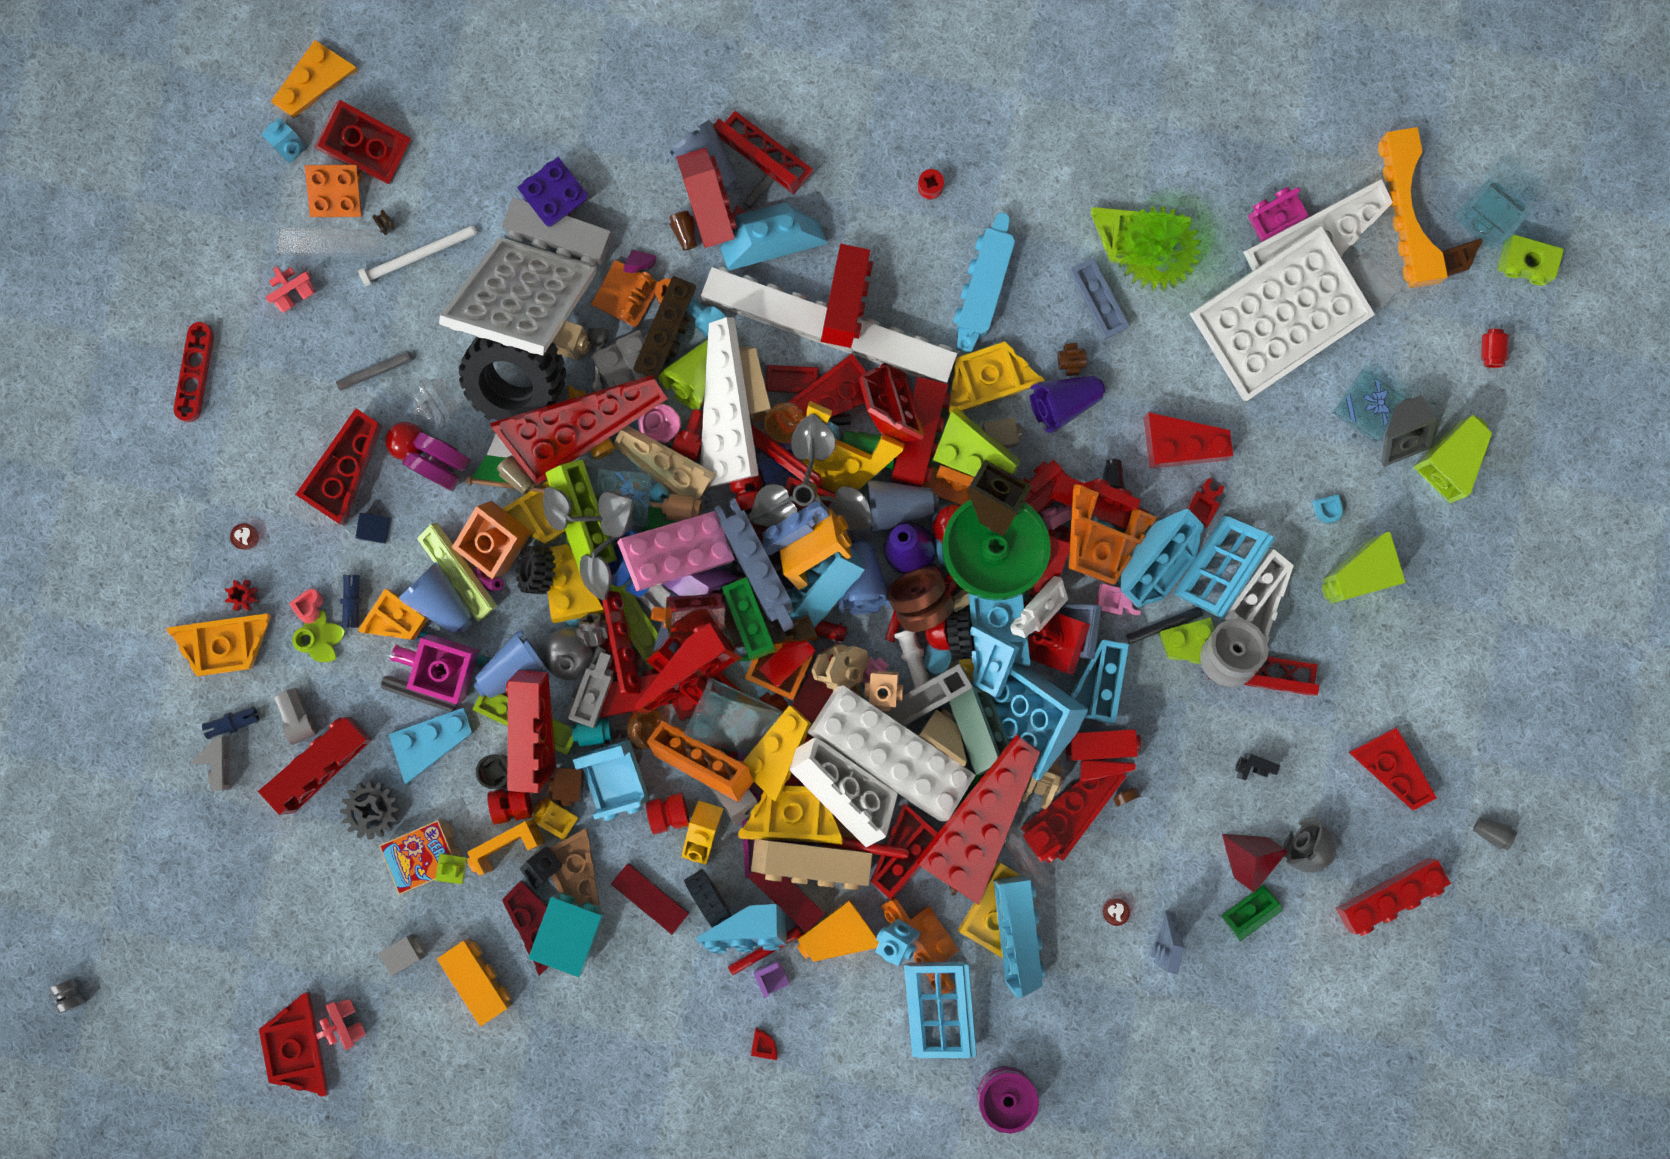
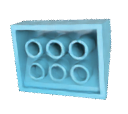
[991,662,1088,780]

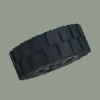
[684,868,732,928]

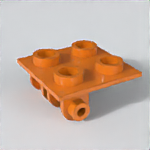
[304,165,362,217]
[591,260,658,328]

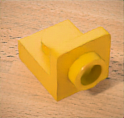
[532,796,578,840]

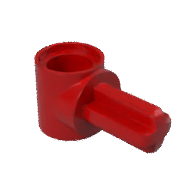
[672,409,703,462]

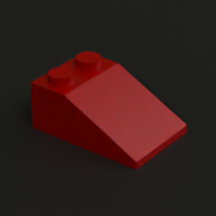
[314,100,411,184]

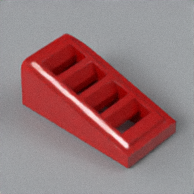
[1079,760,1136,782]

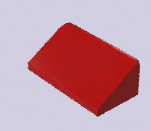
[760,641,816,688]

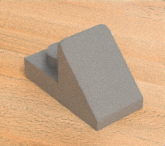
[191,736,230,790]

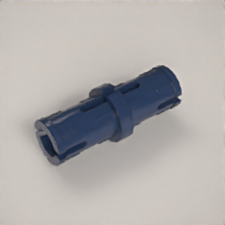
[340,575,361,628]
[202,706,260,740]

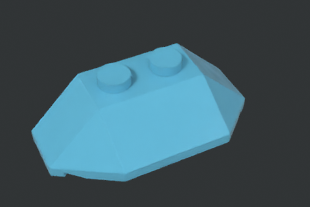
[720,202,827,271]
[1121,509,1204,607]

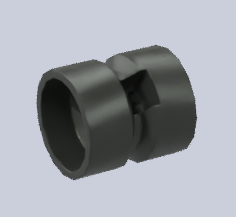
[476,754,508,789]

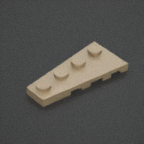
[613,425,716,500]

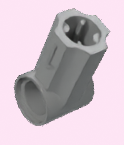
[274,688,318,745]

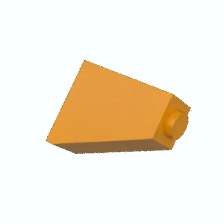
[797,899,879,962]

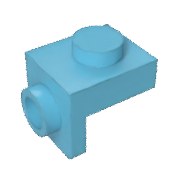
[261,117,307,163]

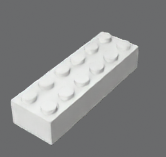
[807,685,976,821]

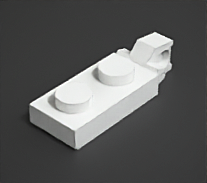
[1010,576,1068,638]

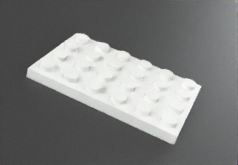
[1189,226,1375,401]
[439,237,597,355]

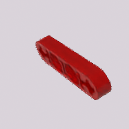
[174,322,214,423]

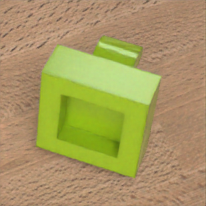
[435,853,468,885]

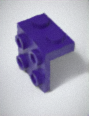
[517,157,588,227]

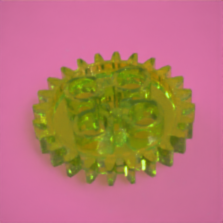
[1115,206,1201,292]

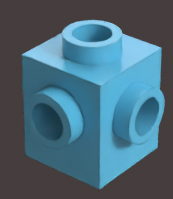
[875,919,921,966]

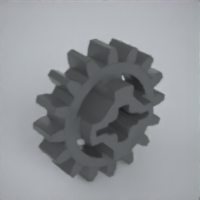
[340,781,401,840]

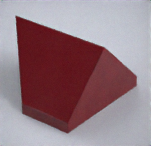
[1222,834,1288,893]

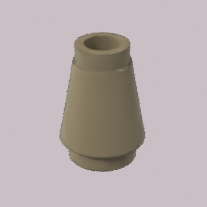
[497,455,535,495]

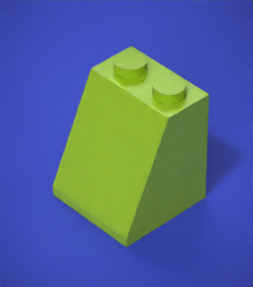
[1413,415,1492,503]
[1321,532,1406,604]

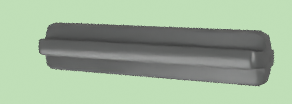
[381,676,457,712]

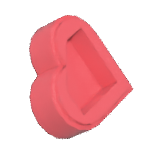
[289,589,323,624]

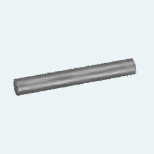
[336,351,412,391]

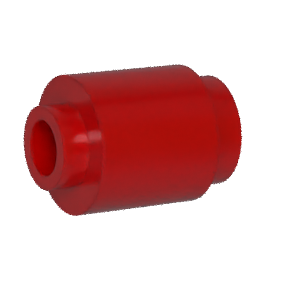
[1481,329,1509,368]

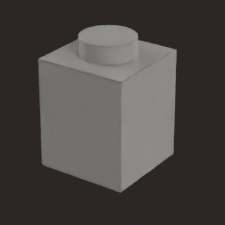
[378,934,425,976]

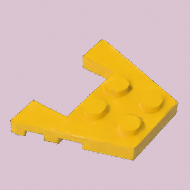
[803,401,905,493]

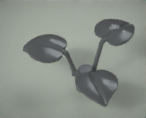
[749,414,872,531]
[543,487,634,600]

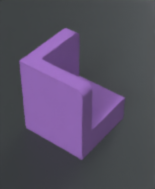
[753,959,790,998]

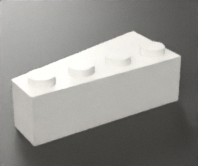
[790,737,898,847]

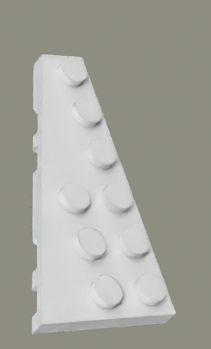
[1243,179,1393,271]
[700,317,759,488]

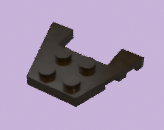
[716,550,819,648]

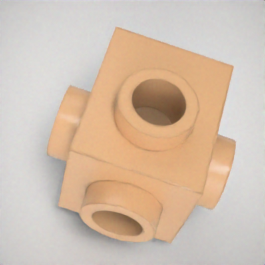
[864,670,903,711]

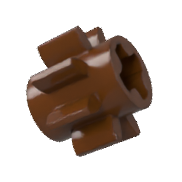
[1057,342,1087,376]

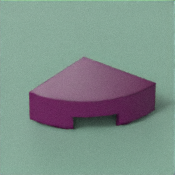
[624,250,656,273]

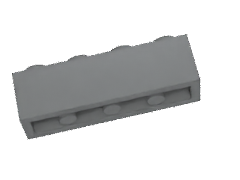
[502,197,613,267]

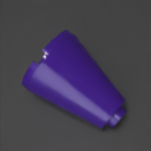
[1029,375,1105,433]
[884,523,936,574]

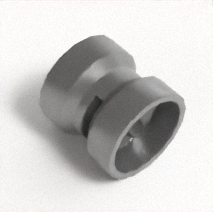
[49,978,85,1014]

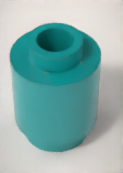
[572,717,612,747]

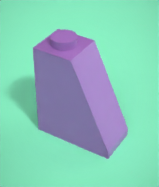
[663,567,740,606]

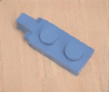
[762,501,829,555]

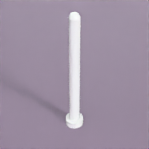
[358,226,478,287]

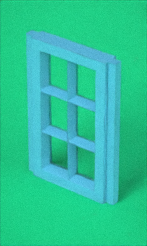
[1173,515,1275,618]
[904,962,977,1058]

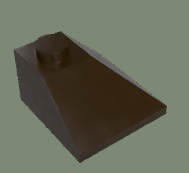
[967,459,1032,536]

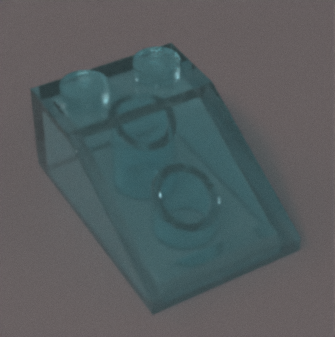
[684,677,782,755]

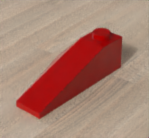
[634,623,742,714]

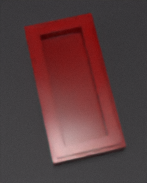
[766,365,819,393]

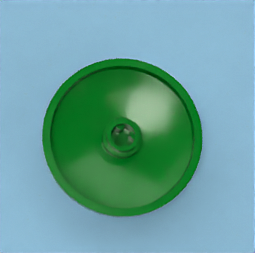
[942,500,1051,601]

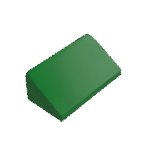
[1221,885,1282,942]

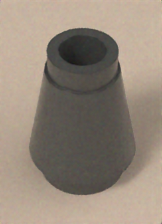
[1473,817,1517,851]

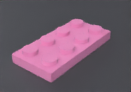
[618,511,735,591]

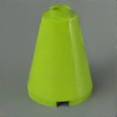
[659,339,708,410]

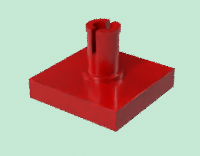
[1030,612,1090,675]

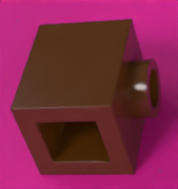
[549,767,585,806]

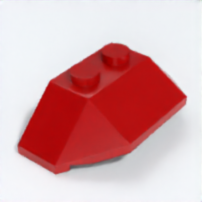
[859,363,924,442]

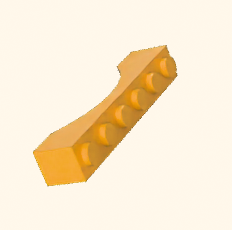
[1378,127,1448,289]

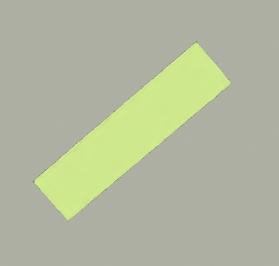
[417,522,497,622]

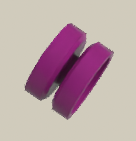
[402,432,471,492]
[976,1066,1039,1134]

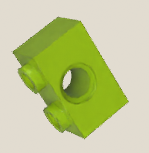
[1497,234,1564,286]

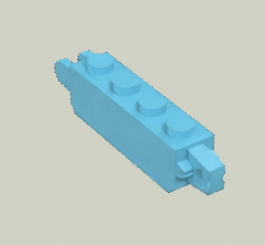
[953,212,1015,354]

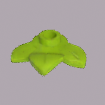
[292,611,346,662]

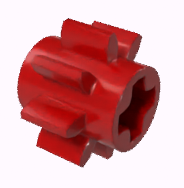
[225,579,259,611]

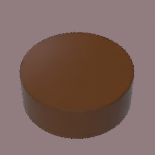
[1113,787,1141,807]

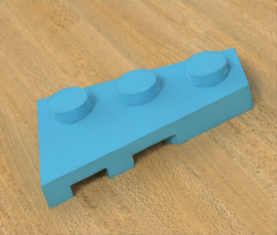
[388,708,474,784]

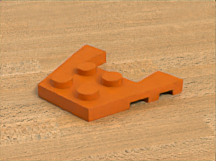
[1069,485,1157,585]

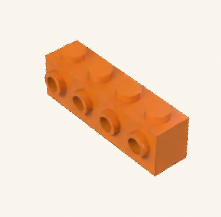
[647,721,754,802]

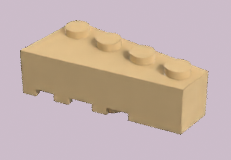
[751,839,872,890]

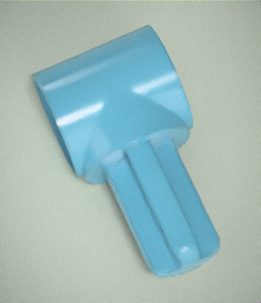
[687,297,726,338]

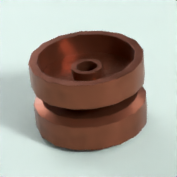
[887,567,955,632]

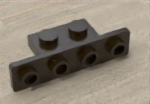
[633,276,696,380]

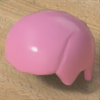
[638,403,681,443]

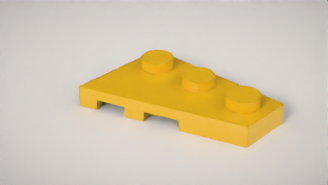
[548,544,605,624]
[743,705,812,803]

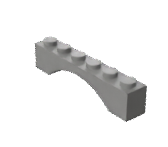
[882,662,974,726]

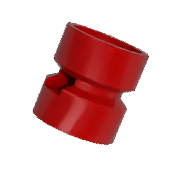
[729,469,764,514]
[487,789,533,825]
[645,793,690,835]

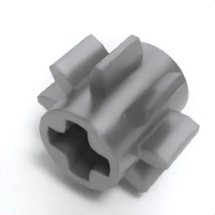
[576,613,608,646]

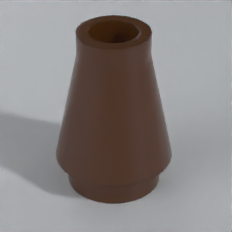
[669,211,697,251]

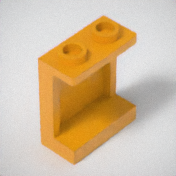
[780,508,852,590]
[467,820,546,876]

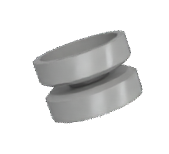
[1200,619,1269,687]

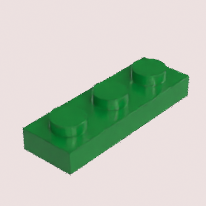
[722,577,776,661]

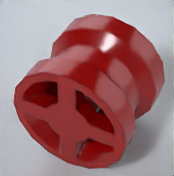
[918,169,944,200]

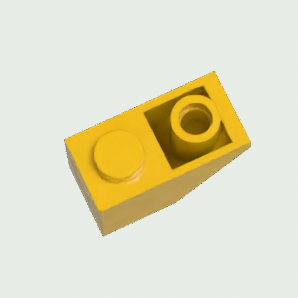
[681,800,724,865]

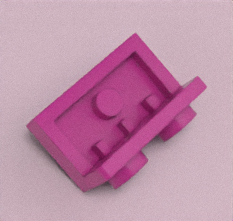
[1247,186,1309,242]

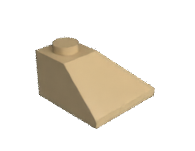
[917,709,967,767]

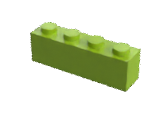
[545,459,617,572]

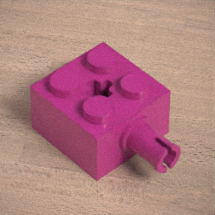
[390,634,479,704]

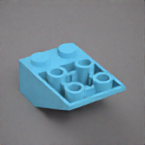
[696,904,787,953]

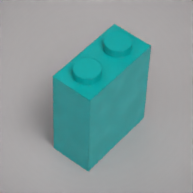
[528,892,605,977]

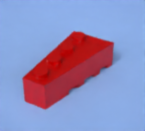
[295,408,382,526]

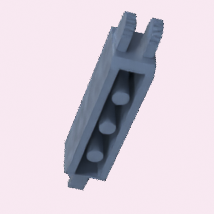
[715,498,794,632]

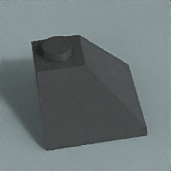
[1381,395,1437,467]

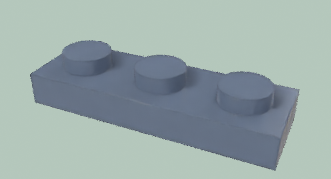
[1069,258,1129,339]

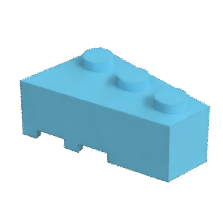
[1069,640,1129,724]

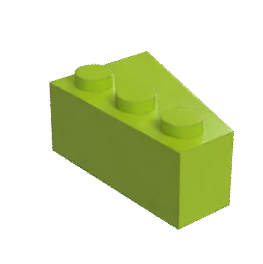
[933,407,1021,477]

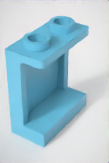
[573,739,650,821]

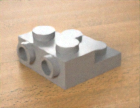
[591,330,665,388]

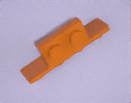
[922,465,974,506]
[881,898,959,994]

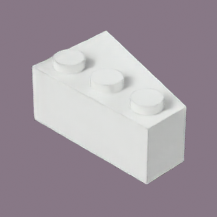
[1224,549,1294,644]

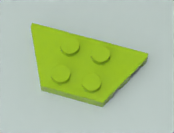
[1090,207,1191,268]

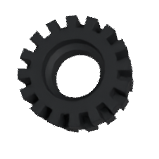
[516,545,556,595]
[947,611,975,660]

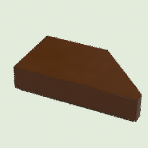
[1442,238,1483,277]

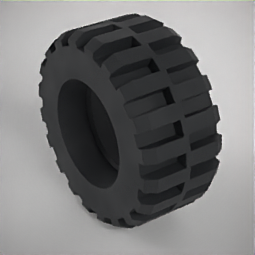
[458,336,566,421]

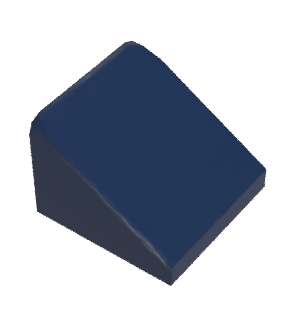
[356,513,390,544]

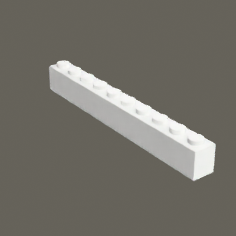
[701,267,957,384]

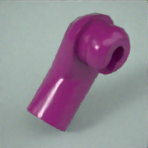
[473,567,504,591]

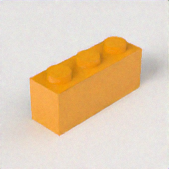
[437,938,512,1027]

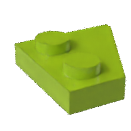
[1159,617,1215,665]

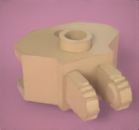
[811,643,869,697]
[1021,755,1063,809]

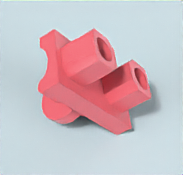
[266,266,316,313]
[316,999,366,1050]

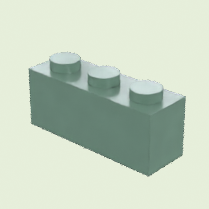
[949,687,1009,775]

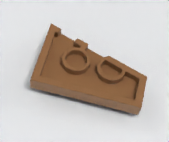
[549,828,601,911]

